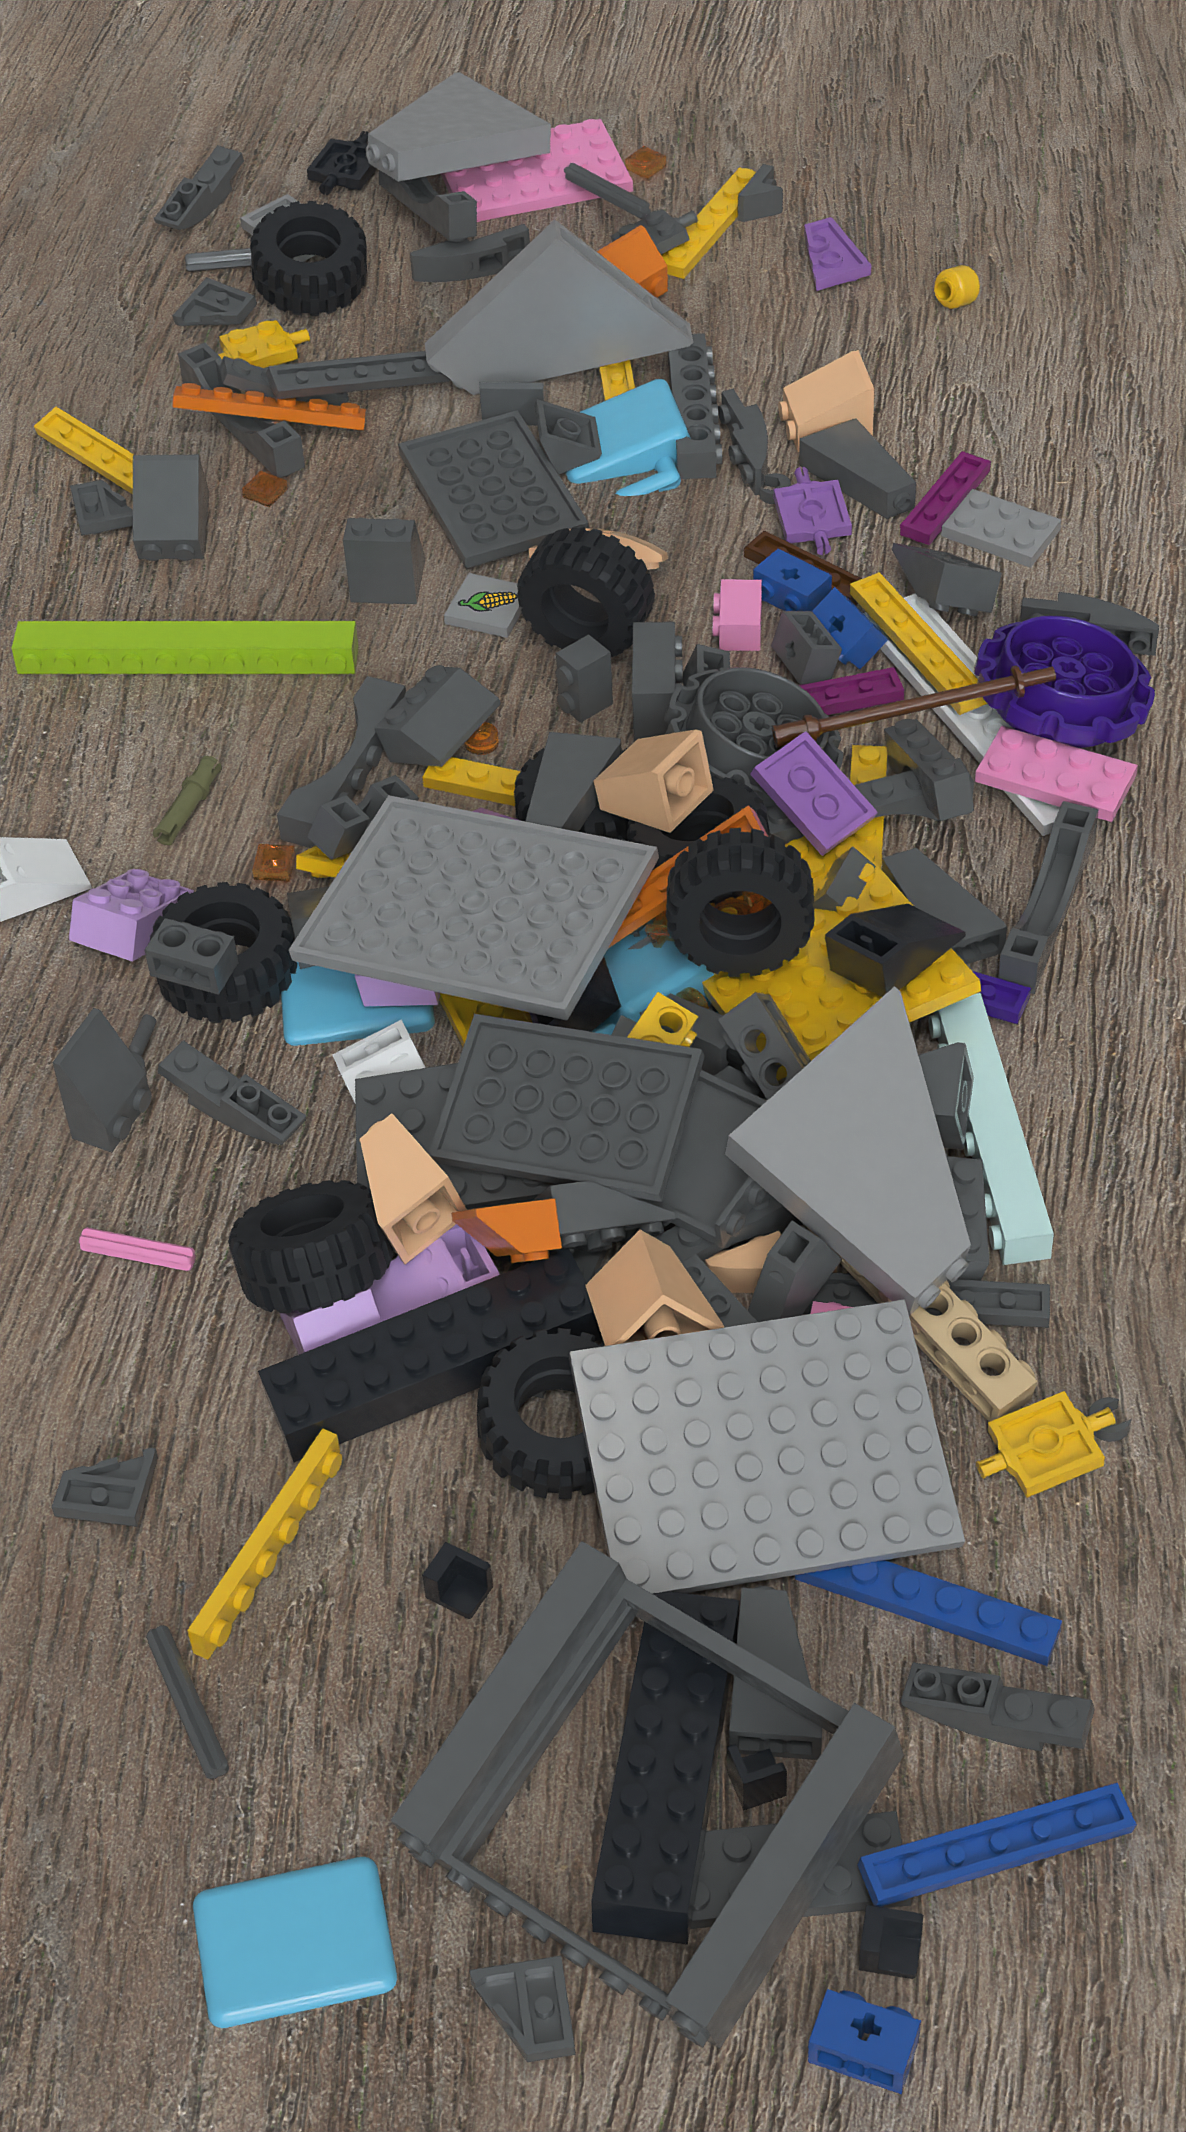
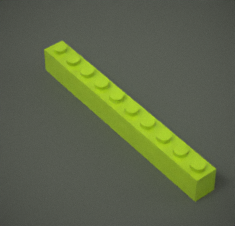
[11,621,359,674]

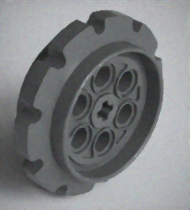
[664,667,844,807]

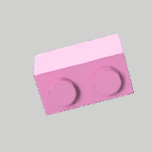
[713,579,762,651]

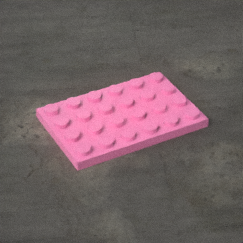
[441,119,633,222]

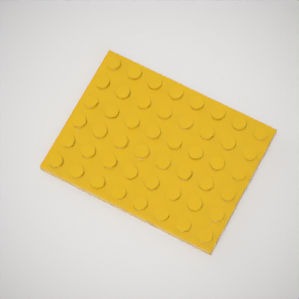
[664,836,981,1081]

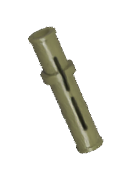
[153,756,222,846]

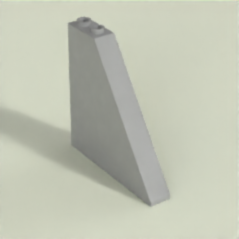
[366,72,551,182]
[425,219,694,395]
[725,986,971,1316]

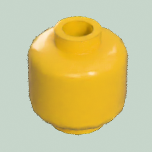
[934,265,980,309]

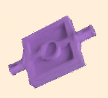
[773,467,852,555]

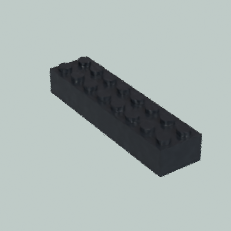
[258,1248,602,1462]
[591,1591,739,1945]

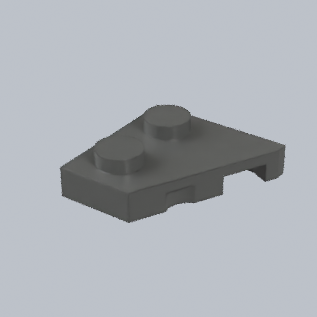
[172,277,257,326]
[70,480,133,536]
[52,1448,158,1527]
[469,1956,576,2063]

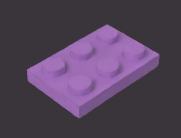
[750,731,878,856]

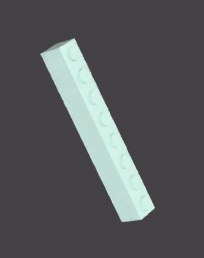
[928,993,1054,1265]

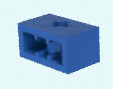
[753,549,832,611]
[812,587,889,669]
[808,1989,921,2094]

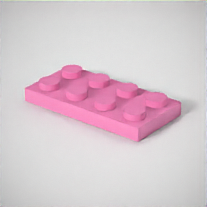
[975,726,1138,822]

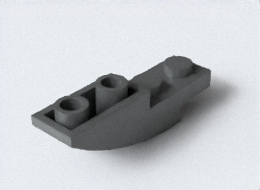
[154,145,244,230]
[410,224,530,282]
[219,356,349,406]
[718,389,768,496]
[1020,592,1159,656]
[158,1040,307,1145]
[901,1662,1095,1752]

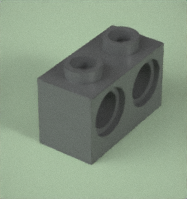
[144,918,239,995]

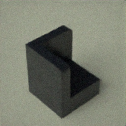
[422,1542,493,1619]
[727,1743,787,1811]
[859,1905,924,1979]

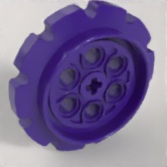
[974,616,1155,748]

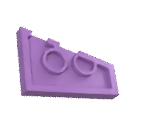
[804,217,871,291]

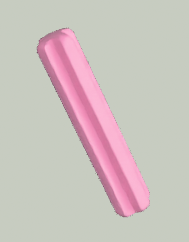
[79,1227,196,1271]

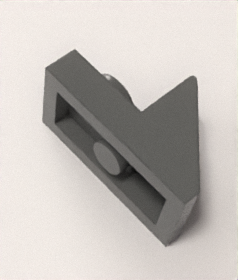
[738,164,783,222]

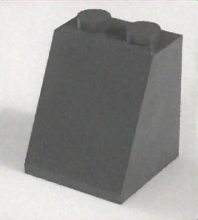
[133,454,209,561]
[343,518,425,604]
[918,1042,974,1149]

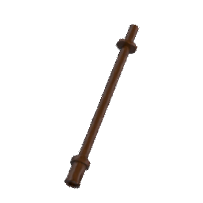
[771,665,1056,748]

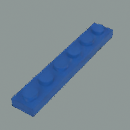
[795,1560,1062,1666]
[857,1783,1137,1907]

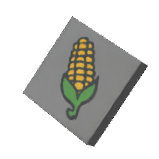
[444,573,522,638]

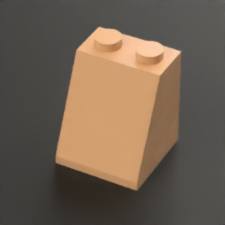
[778,350,874,452]
[594,729,714,833]
[360,1113,467,1264]
[585,1230,724,1346]

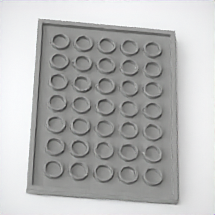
[289,795,659,1020]
[569,1299,965,1594]

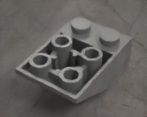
[533,1181,676,1255]

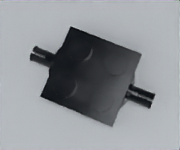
[307,131,377,195]

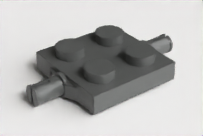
[610,209,698,254]

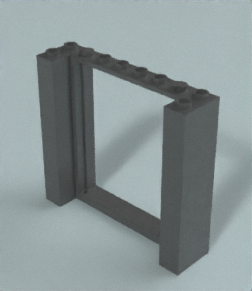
[391,1541,904,2049]

